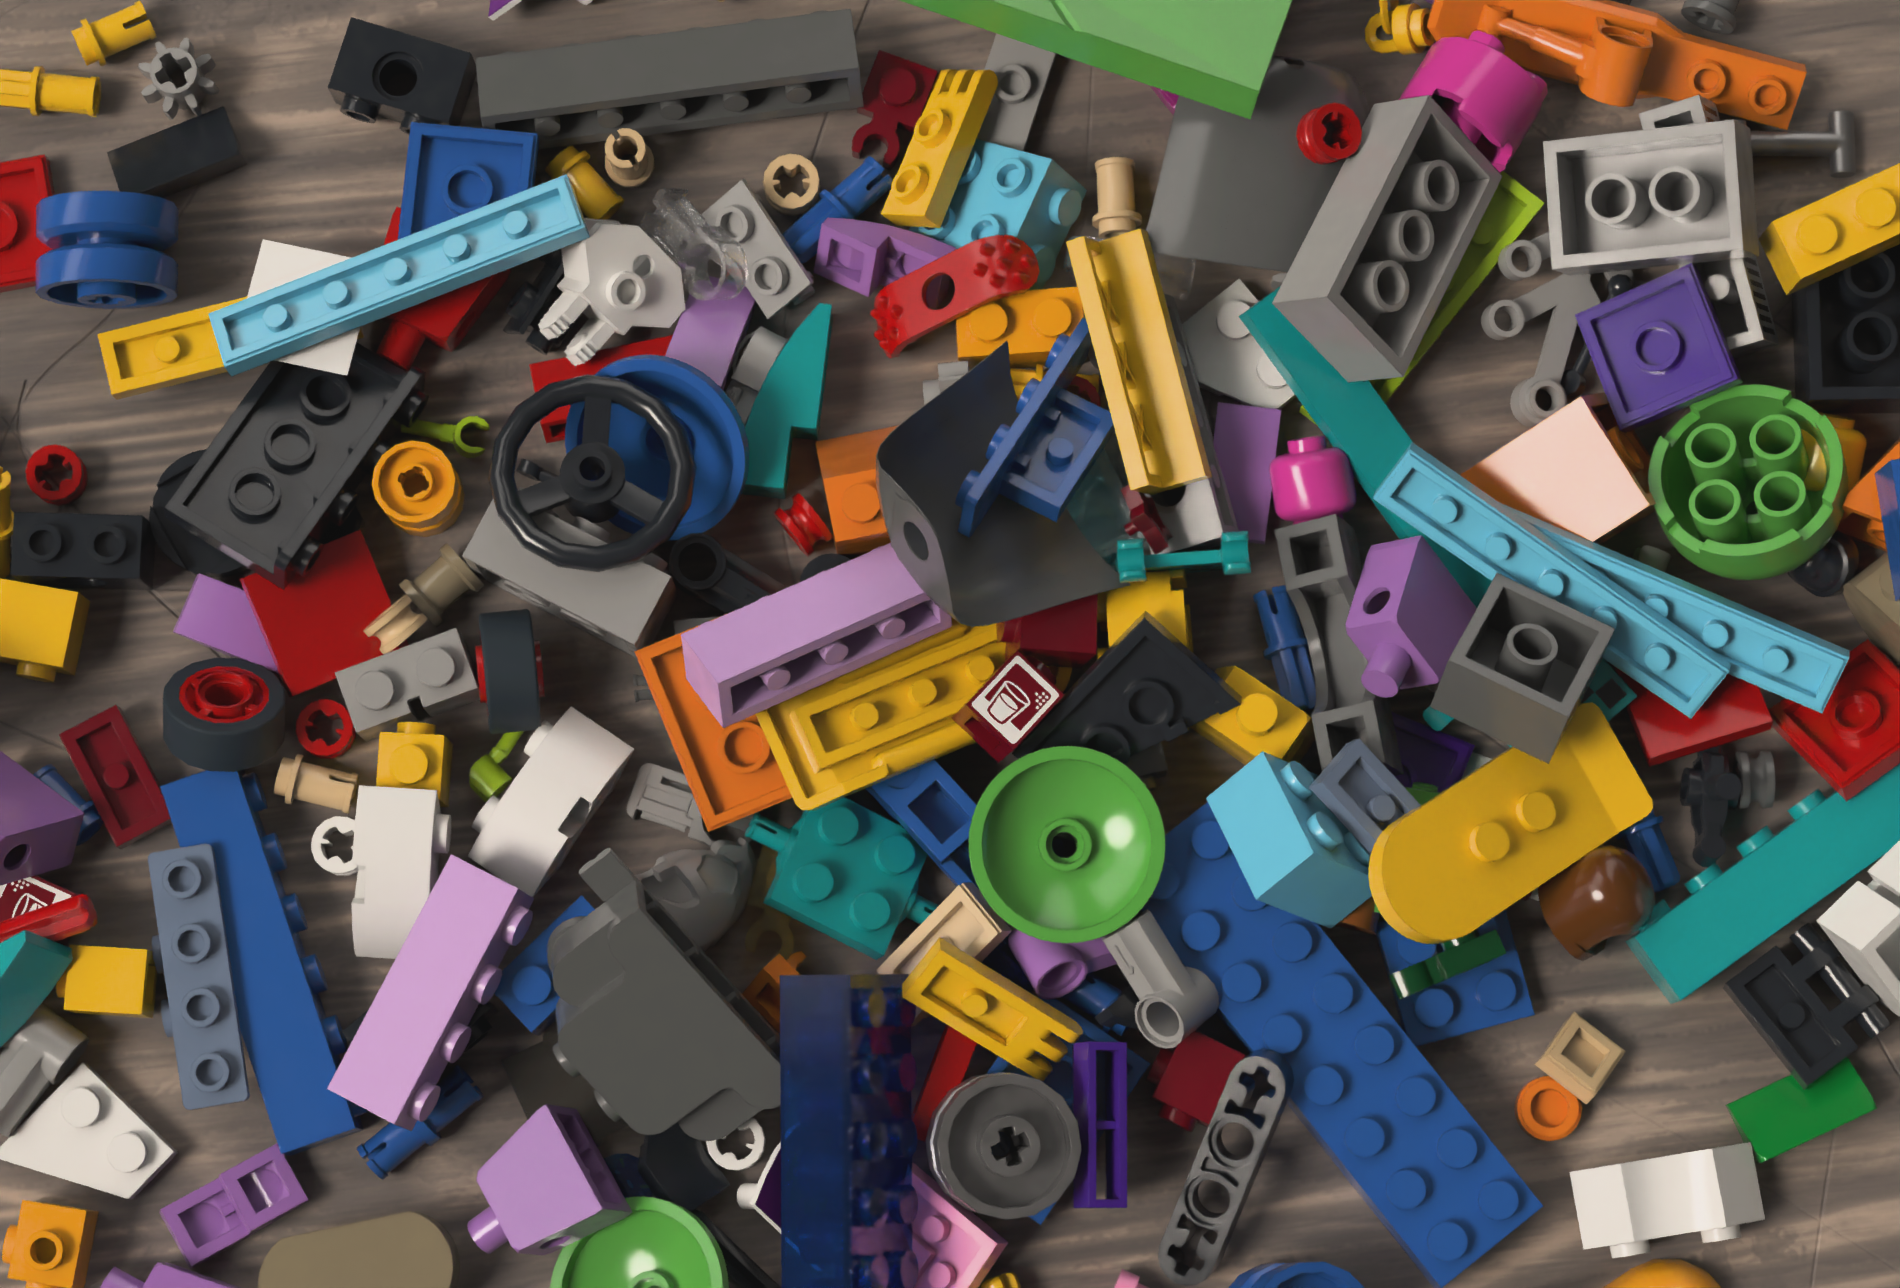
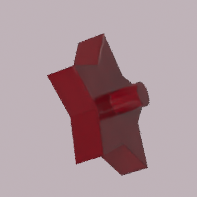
[1120,485,1173,554]

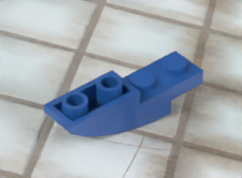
[865,760,980,891]

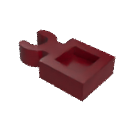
[852,50,938,170]

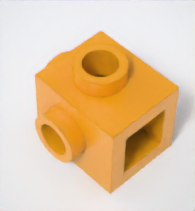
[2,1200,99,1288]

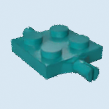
[744,797,939,960]

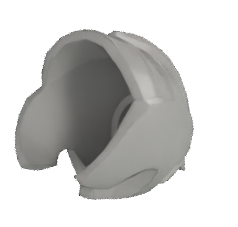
[635,837,757,952]

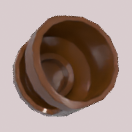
[1538,845,1655,961]

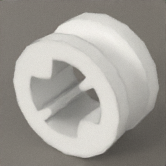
[311,816,358,876]
[706,1118,766,1171]

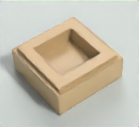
[1535,1011,1626,1104]

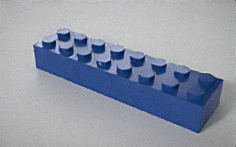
[1139,802,1543,1288]

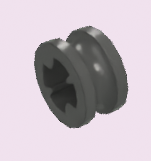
[1733,751,1775,809]

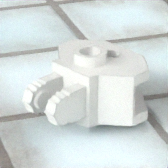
[538,218,685,367]

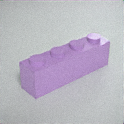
[681,543,952,728]
[327,854,534,1131]

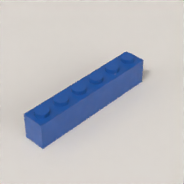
[160,769,369,1156]

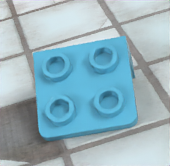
[909,139,1087,290]

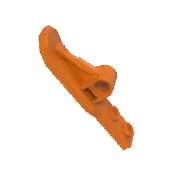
[1427,0,1807,130]

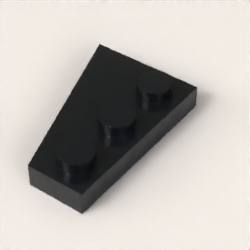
[1012,610,1242,764]

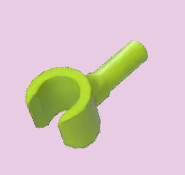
[401,416,490,458]
[469,731,524,802]

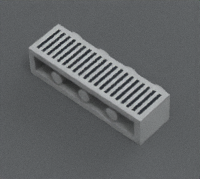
[1639,95,1779,358]

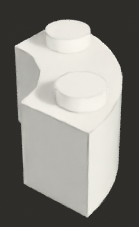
[468,706,634,897]
[351,785,451,959]
[1569,1142,1765,1258]

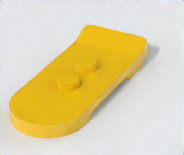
[756,618,1072,811]
[1368,702,1653,944]

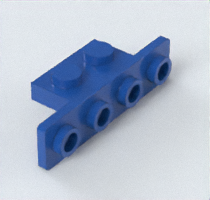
[955,317,1115,538]

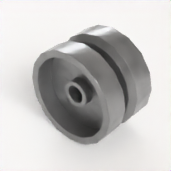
[925,1072,1081,1220]

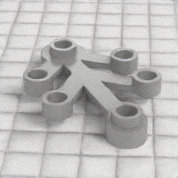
[1481,231,1646,428]

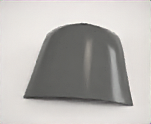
[1146,56,1370,272]
[876,341,1130,627]

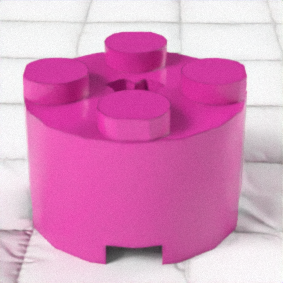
[1399,30,1548,173]

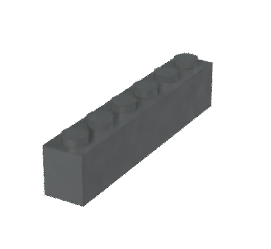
[475,9,864,150]

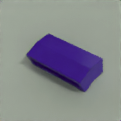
[1072,1042,1127,1208]

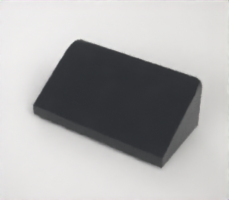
[107,106,248,198]

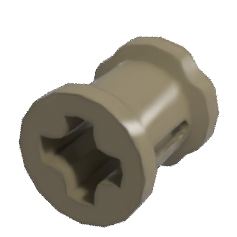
[399,543,484,627]

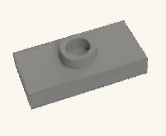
[976,33,1057,151]

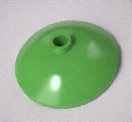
[968,746,1166,943]
[550,1196,729,1288]

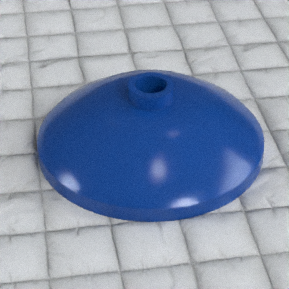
[565,355,749,541]

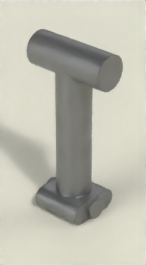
[1736,111,1856,178]

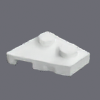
[1182,279,1296,409]
[0,1062,178,1199]

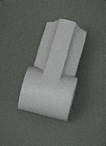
[1101,909,1219,1049]
[0,1003,90,1137]

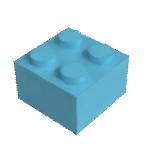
[1206,751,1372,929]

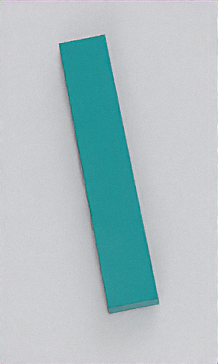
[1239,286,1492,608]

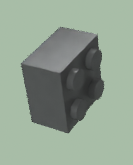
[1430,573,1615,764]

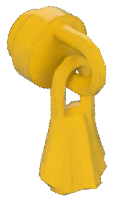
[1365,0,1435,55]

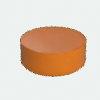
[1514,1076,1582,1141]

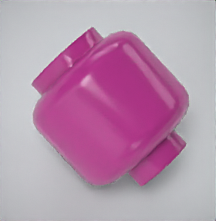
[1269,435,1357,525]

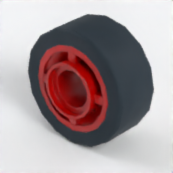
[475,609,545,734]
[163,658,285,772]

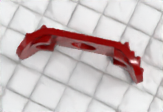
[870,235,1040,359]

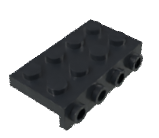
[164,342,429,590]

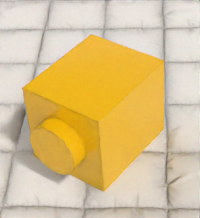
[376,722,453,807]
[56,945,157,1018]

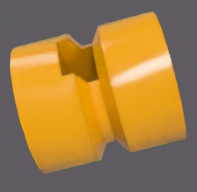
[372,441,465,537]

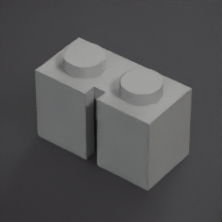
[335,628,480,742]

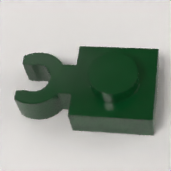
[1389,929,1506,1000]

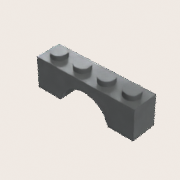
[1275,514,1404,776]

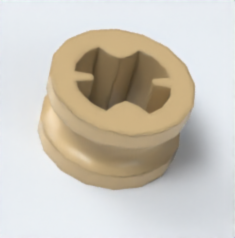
[763,154,820,216]
[363,594,428,655]

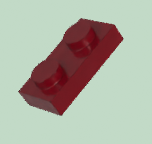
[59,705,172,849]

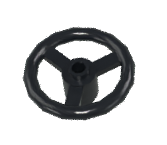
[488,374,697,572]

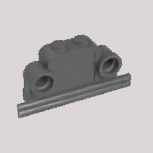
[547,848,820,1141]

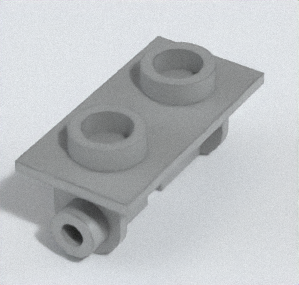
[699,179,815,319]

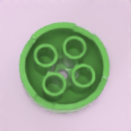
[1648,384,1848,580]

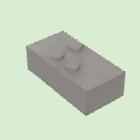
[1272,95,1502,382]

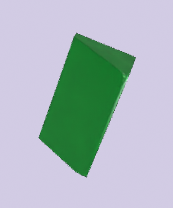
[1726,1058,1878,1164]

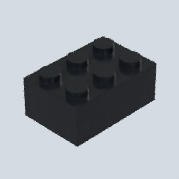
[1792,244,1900,414]

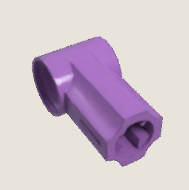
[1008,912,1139,1000]

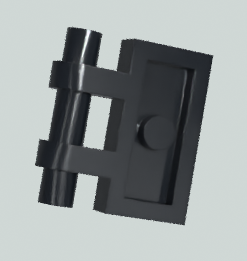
[1723,922,1891,1090]

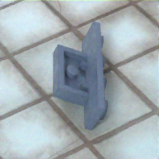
[148,844,250,1110]

